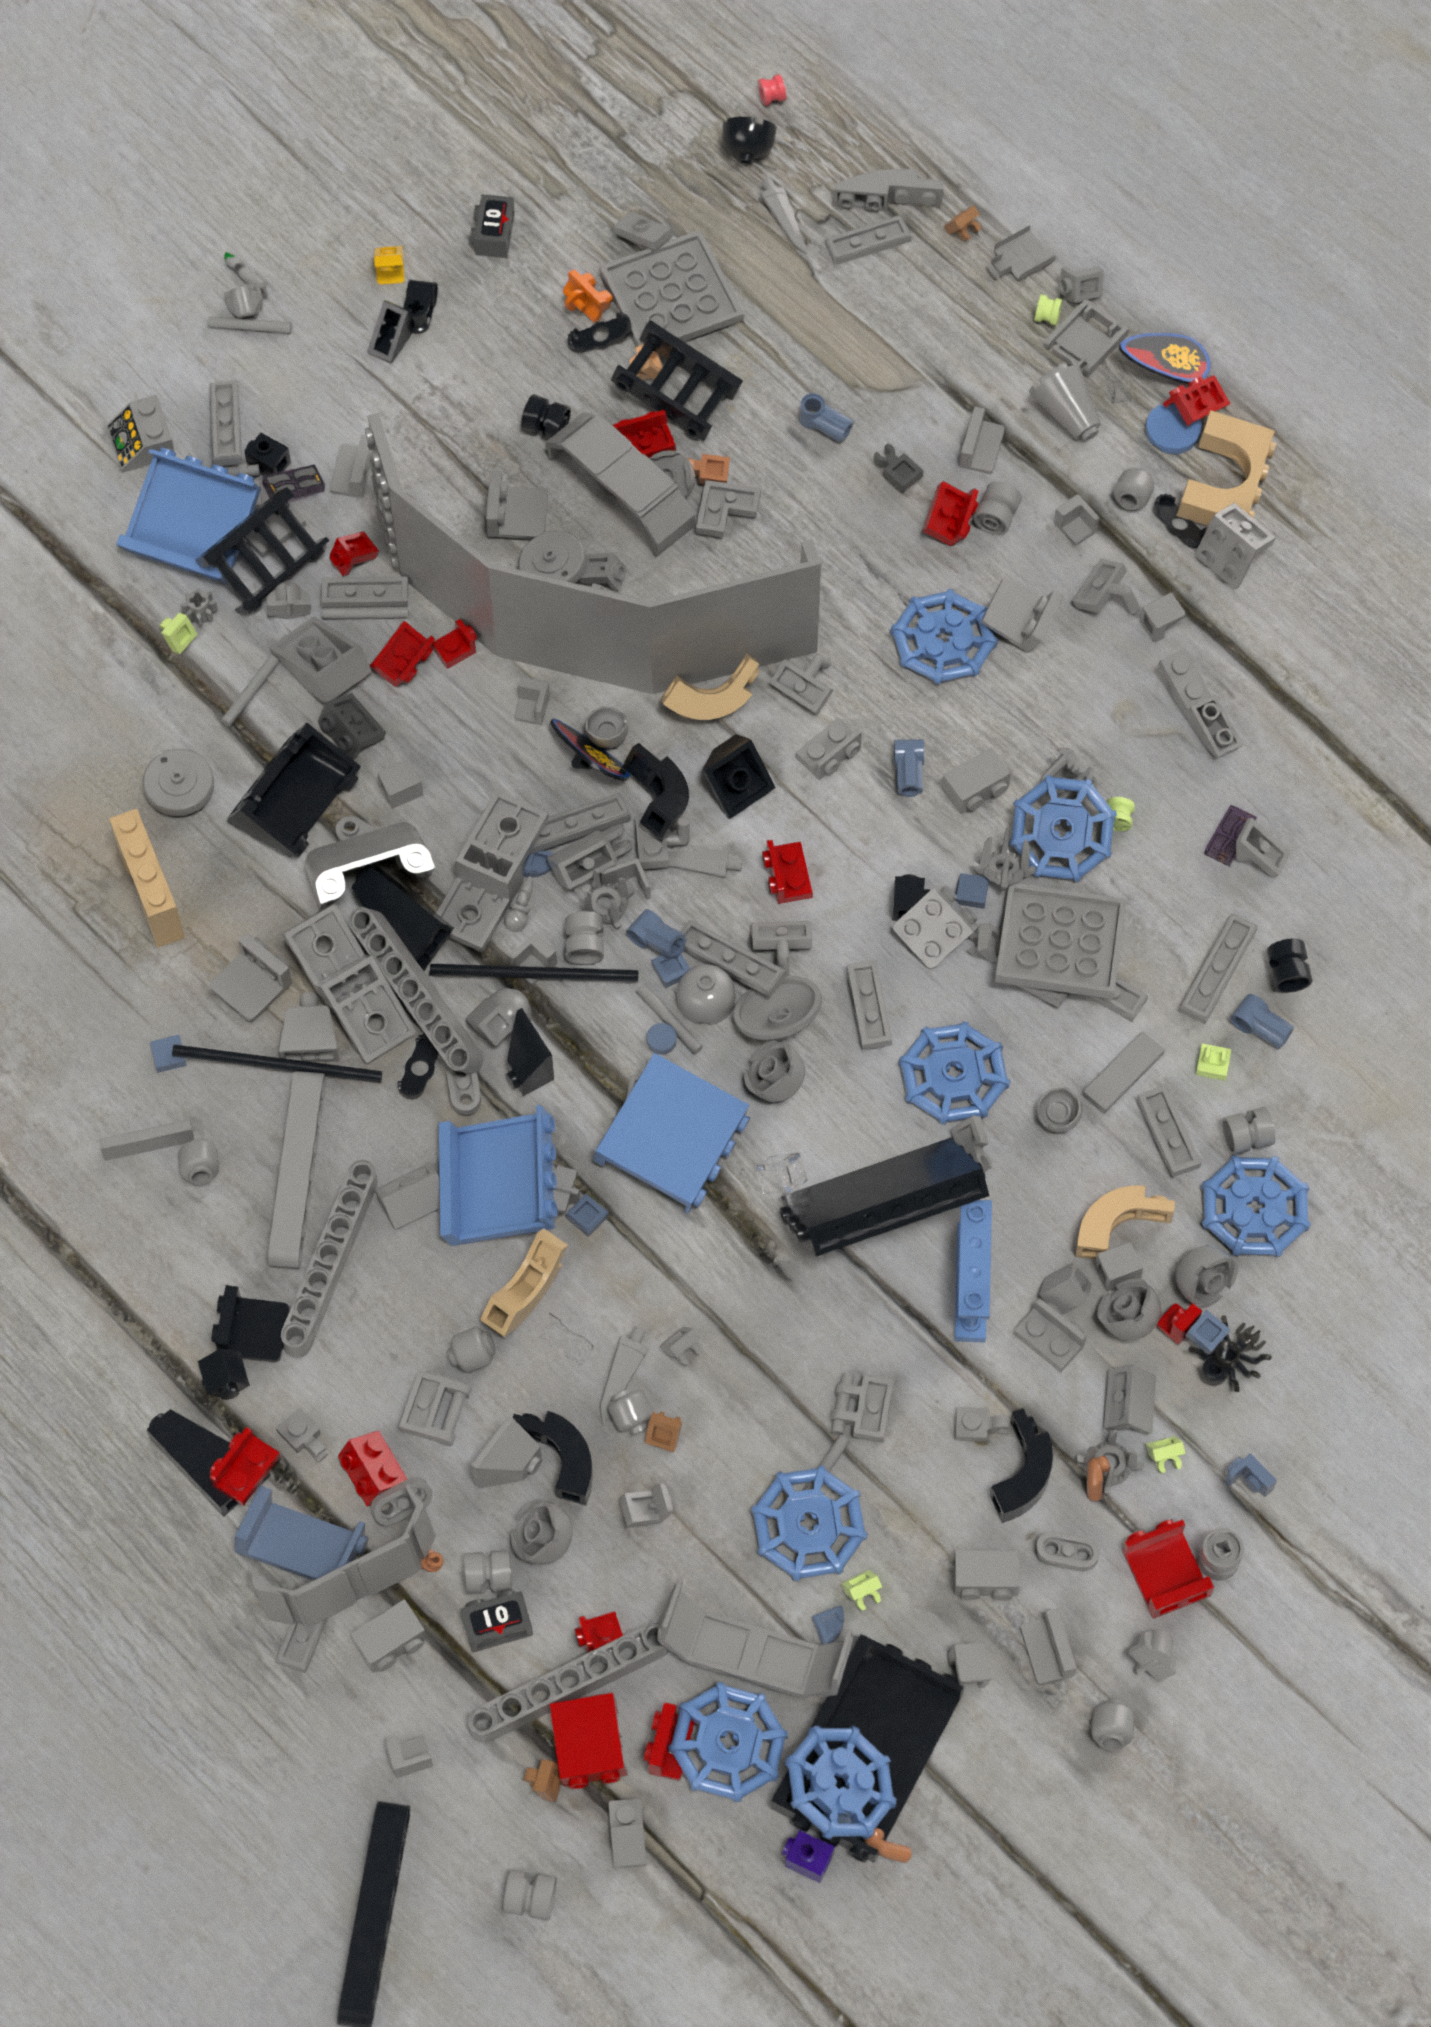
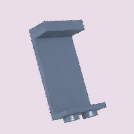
[235,1486,369,1581]

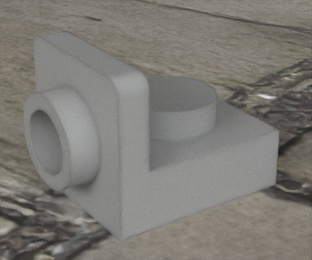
[1059,267,1104,303]
[580,553,626,591]

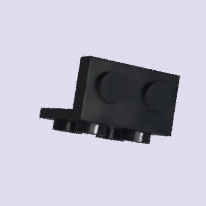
[211,1285,289,1362]

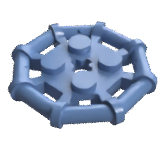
[890,589,998,685]
[1009,774,1117,882]
[898,1021,1010,1125]
[1201,1155,1311,1257]
[751,1465,868,1581]
[668,1682,788,1802]
[785,1726,897,1839]

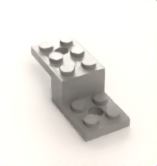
[436,790,549,953]
[282,903,417,1063]

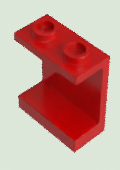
[1122,1519,1214,1619]
[550,1693,628,1789]

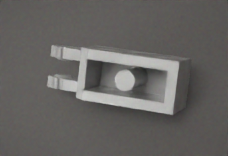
[546,824,633,890]

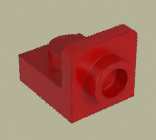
[329,531,379,576]
[432,619,477,669]
[1156,1303,1202,1345]
[574,1611,623,1653]

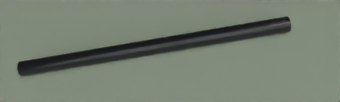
[430,964,639,982]
[172,1044,383,1083]

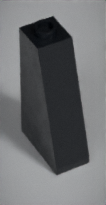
[351,864,454,971]
[146,1409,271,1517]

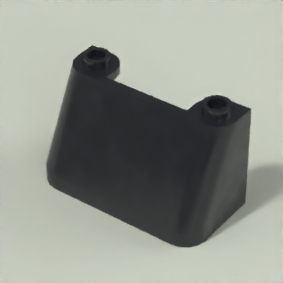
[227,723,361,858]

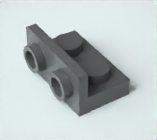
[318,693,386,760]

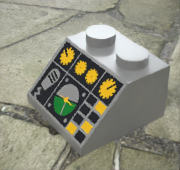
[107,395,176,473]

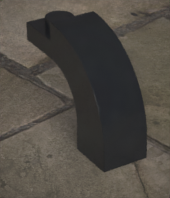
[622,743,689,841]
[989,1408,1053,1523]
[513,1411,593,1506]

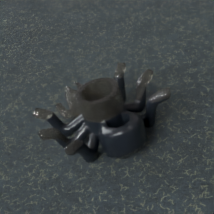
[1188,1315,1272,1392]

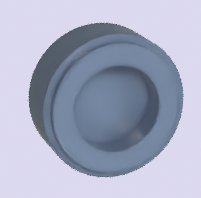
[647,1023,677,1054]

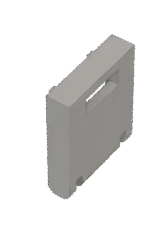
[1044,298,1129,377]

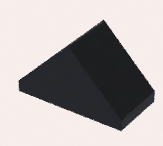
[367,300,412,363]

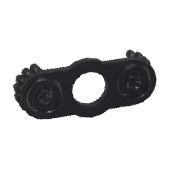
[567,312,632,353]
[1154,493,1207,548]
[398,1033,439,1100]

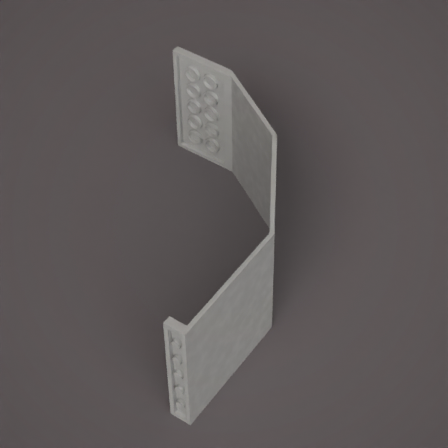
[364,413,821,695]

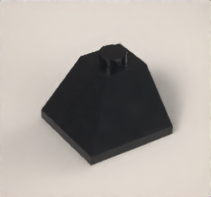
[702,734,776,819]
[505,1008,554,1096]

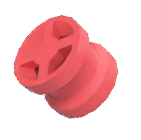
[758,74,786,106]

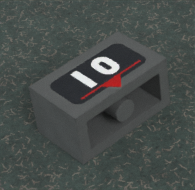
[470,194,515,258]
[460,1590,533,1653]

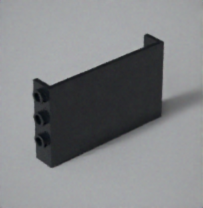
[779,1137,990,1257]
[771,1634,964,1863]

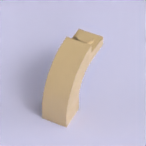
[660,653,760,720]
[1075,1185,1175,1260]
[480,1228,568,1337]

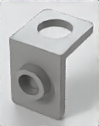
[601,858,651,900]

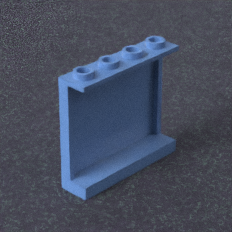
[116,447,261,584]
[593,1053,750,1214]
[439,1105,558,1246]

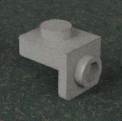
[619,1483,673,1527]

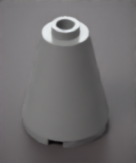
[1029,360,1101,441]

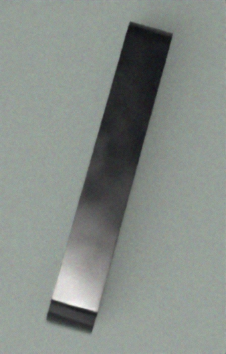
[337,1801,411,2027]

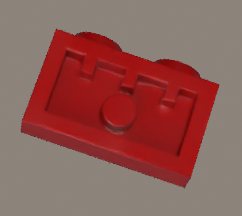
[1163,375,1231,426]
[762,840,813,904]
[210,1427,281,1506]

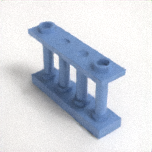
[954,1200,992,1343]

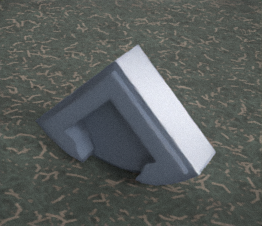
[523,850,554,878]
[812,1605,844,1644]

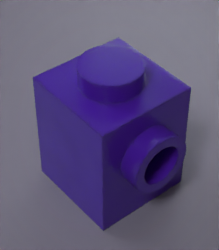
[782,1830,835,1883]

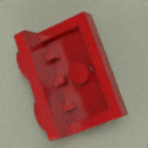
[612,410,676,459]
[922,481,979,546]
[369,621,436,687]
[338,1430,407,1506]
[644,1702,695,1781]

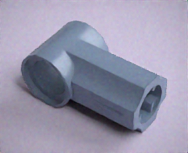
[799,393,854,443]
[894,739,924,797]
[626,909,687,958]
[1230,994,1294,1049]

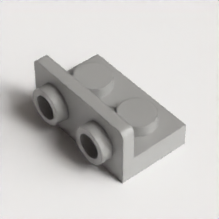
[795,718,862,780]
[1013,1298,1087,1373]

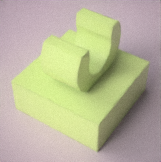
[159,613,198,654]
[1196,1043,1232,1081]
[1146,1436,1185,1473]
[841,1570,882,1610]

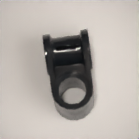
[404,279,438,334]

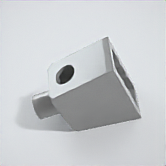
[279,993,339,1062]

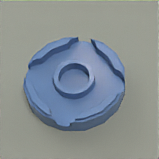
[1146,404,1202,454]

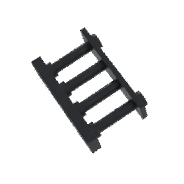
[610,320,743,441]
[195,487,329,614]

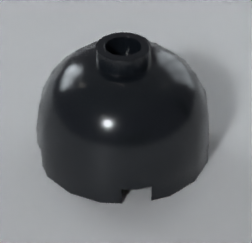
[722,117,777,164]

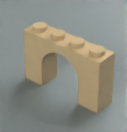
[1176,410,1277,526]
[109,808,185,948]

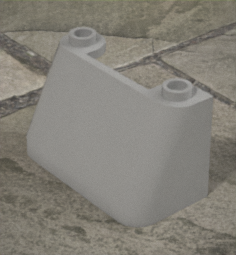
[305,822,435,910]

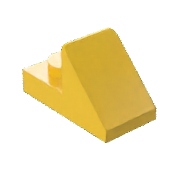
[374,246,405,284]

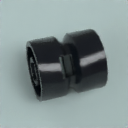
[521,394,571,438]
[1267,938,1313,993]

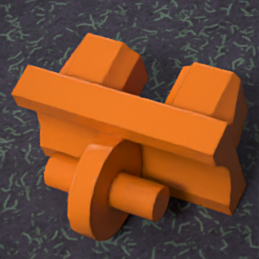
[562,269,613,323]

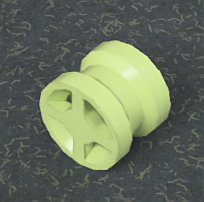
[1035,294,1063,326]
[1107,797,1135,831]

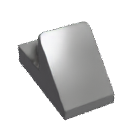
[1236,817,1291,877]
[608,1798,647,1868]

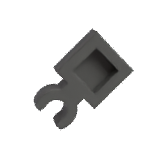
[874,443,924,493]

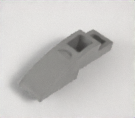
[833,169,944,210]
[1158,649,1243,758]

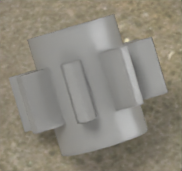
[181,588,218,626]

